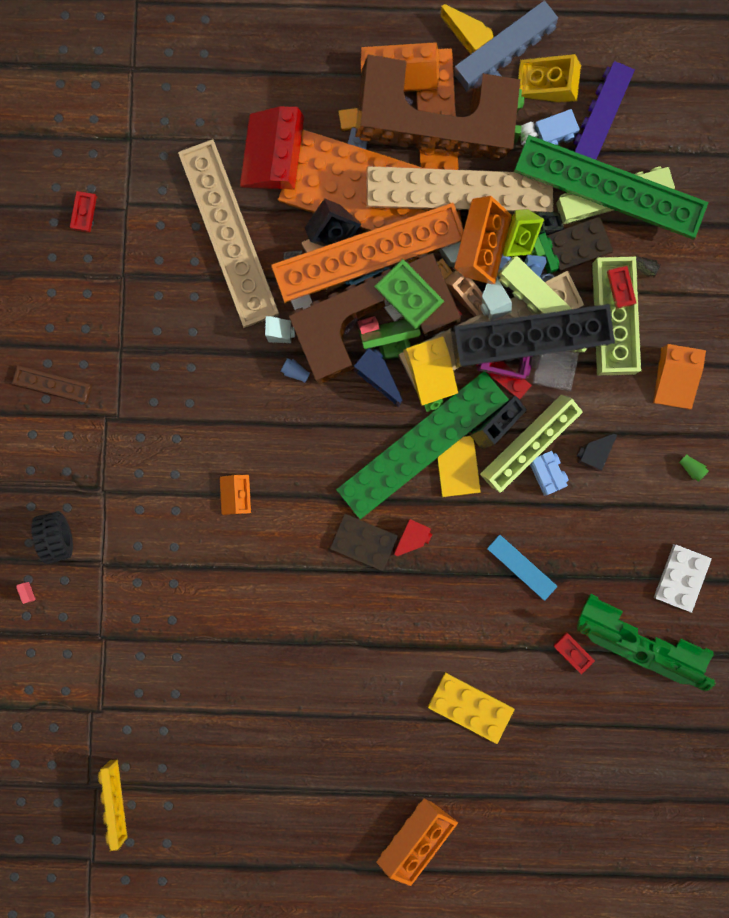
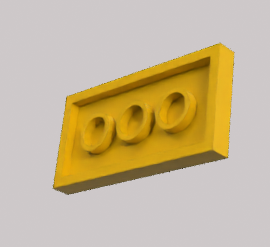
[428,672,515,744]
[98,759,127,851]

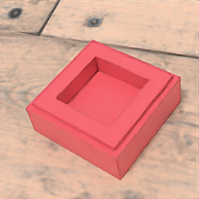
[357,316,380,334]
[16,582,36,604]

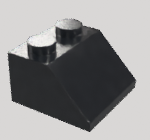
[304,198,361,247]

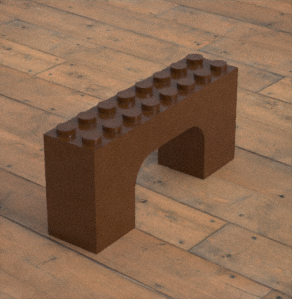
[355,55,520,161]
[289,253,461,384]

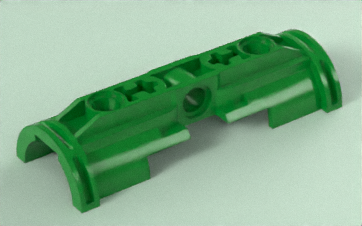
[577,594,715,691]

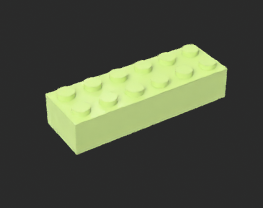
[592,257,641,375]

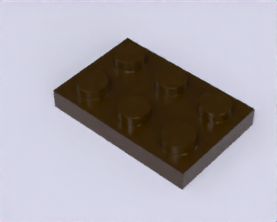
[547,216,613,272]
[330,514,398,571]

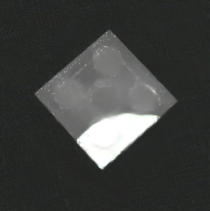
[533,351,579,392]

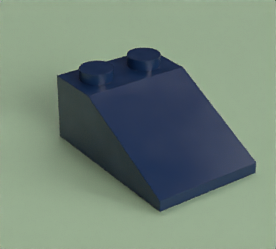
[354,348,402,407]

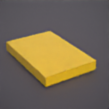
[437,436,480,497]

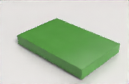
[374,259,444,330]
[358,319,421,349]

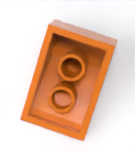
[653,344,706,410]

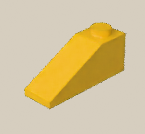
[440,4,494,54]

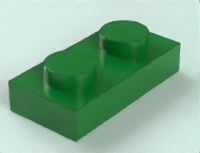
[538,233,559,274]

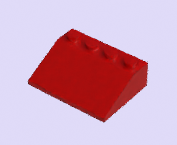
[240,106,304,190]

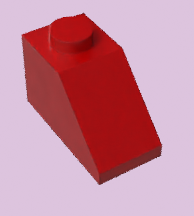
[394,519,432,556]

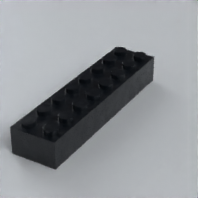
[450,304,615,368]

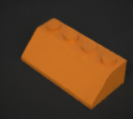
[361,42,440,91]
[454,196,512,284]
[377,799,458,886]

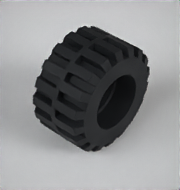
[31,511,73,564]

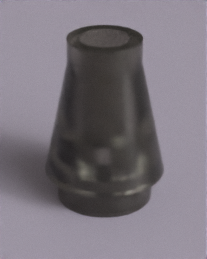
[635,255,661,278]

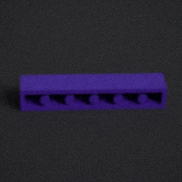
[571,61,635,160]

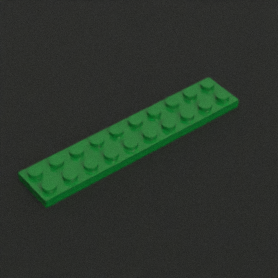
[514,135,709,239]
[336,372,509,520]

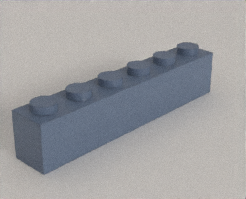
[453,0,558,91]

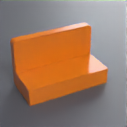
[220,475,251,515]

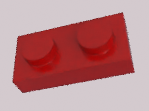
[70,191,97,233]
[607,266,637,309]
[553,632,595,675]

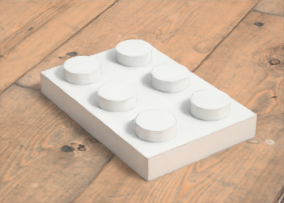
[654,544,712,613]

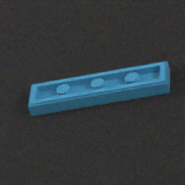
[487,534,557,601]

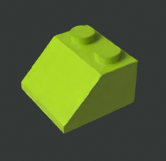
[503,209,544,257]

